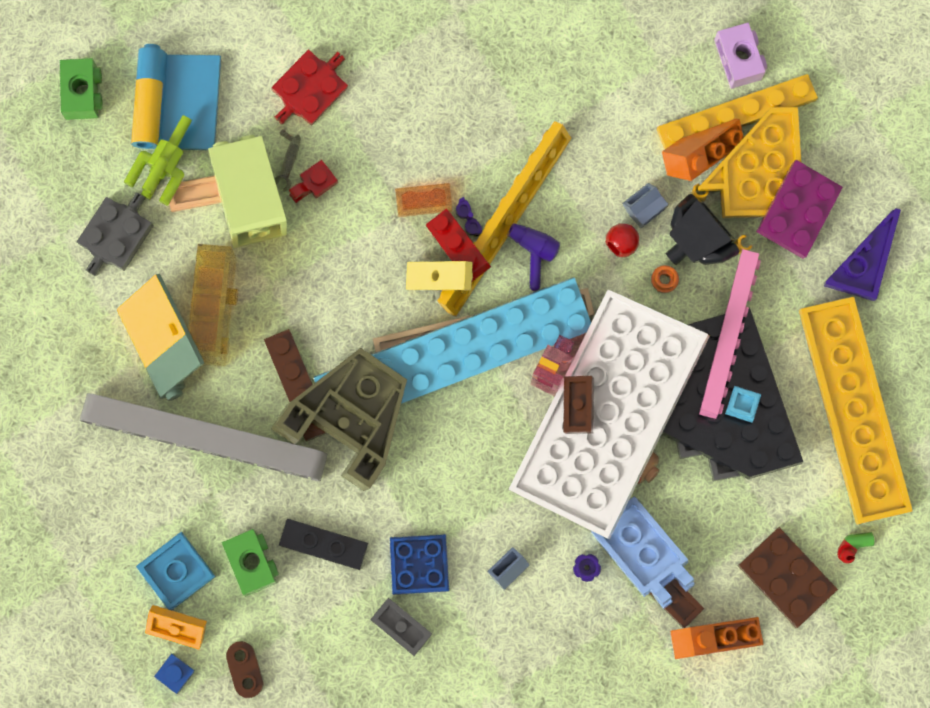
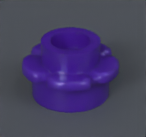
[573,554,601,582]

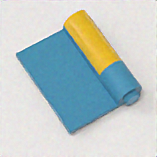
[131,44,221,150]

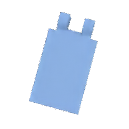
[591,496,695,609]

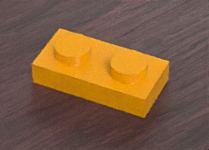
[145,605,207,649]

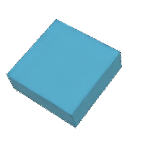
[725,386,761,422]

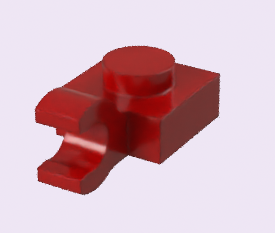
[289,159,338,203]

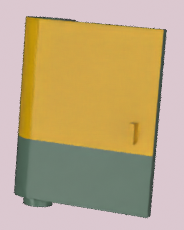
[117,274,205,401]

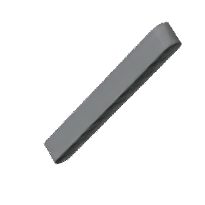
[79,393,328,481]

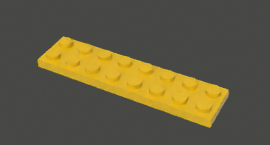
[799,297,913,525]

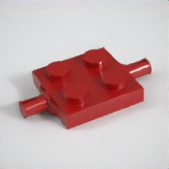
[271,49,348,126]

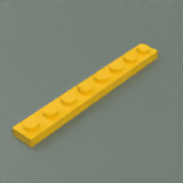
[437,121,572,317]

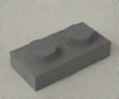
[370,598,432,656]

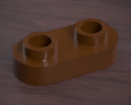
[226,641,264,698]

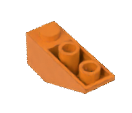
[662,118,743,181]
[670,617,763,659]

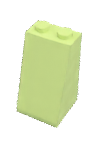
[208,135,287,248]

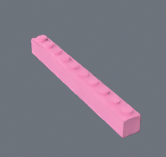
[699,249,761,419]

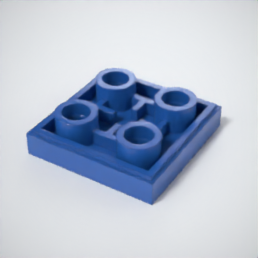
[390,534,449,595]

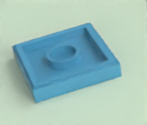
[136,532,216,610]

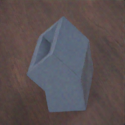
[622,183,668,228]
[487,547,529,590]

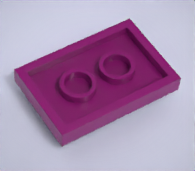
[756,160,843,259]

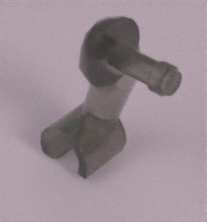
[275,129,301,192]

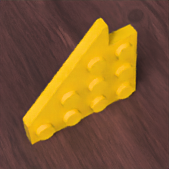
[698,107,801,218]

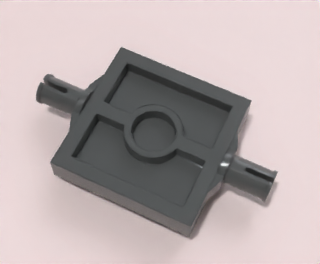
[77,192,154,276]

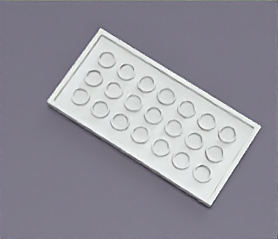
[509,290,710,540]

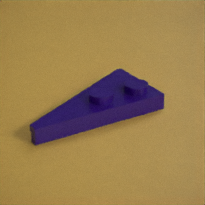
[824,208,901,301]

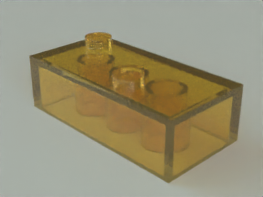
[188,244,238,367]

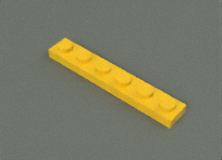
[657,74,818,149]

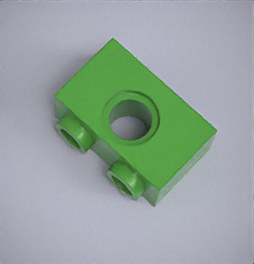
[60,58,103,120]
[222,529,279,597]

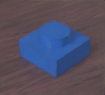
[154,653,195,694]

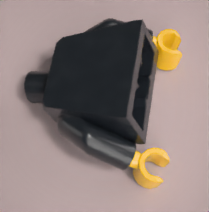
[665,184,752,265]

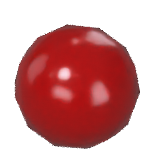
[606,223,639,257]

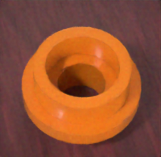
[651,265,679,293]

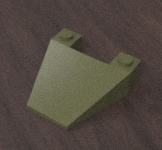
[271,348,407,491]

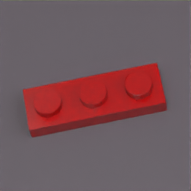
[426,208,491,283]

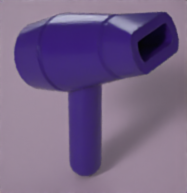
[507,224,560,291]

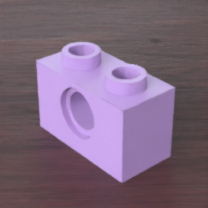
[714,22,767,89]

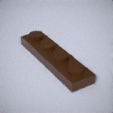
[264,329,327,442]

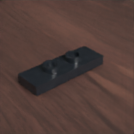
[279,518,368,571]

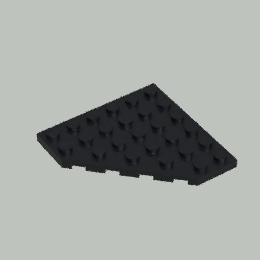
[662,307,804,479]

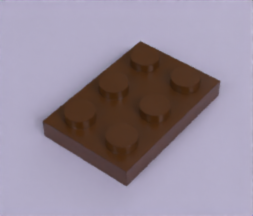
[737,527,838,628]

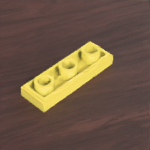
[406,261,473,290]

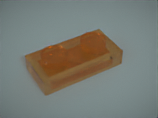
[395,183,452,217]

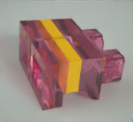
[530,335,575,397]

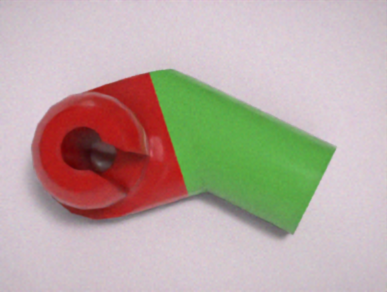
[837,532,874,564]

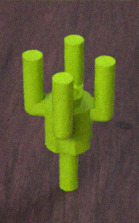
[124,115,192,206]

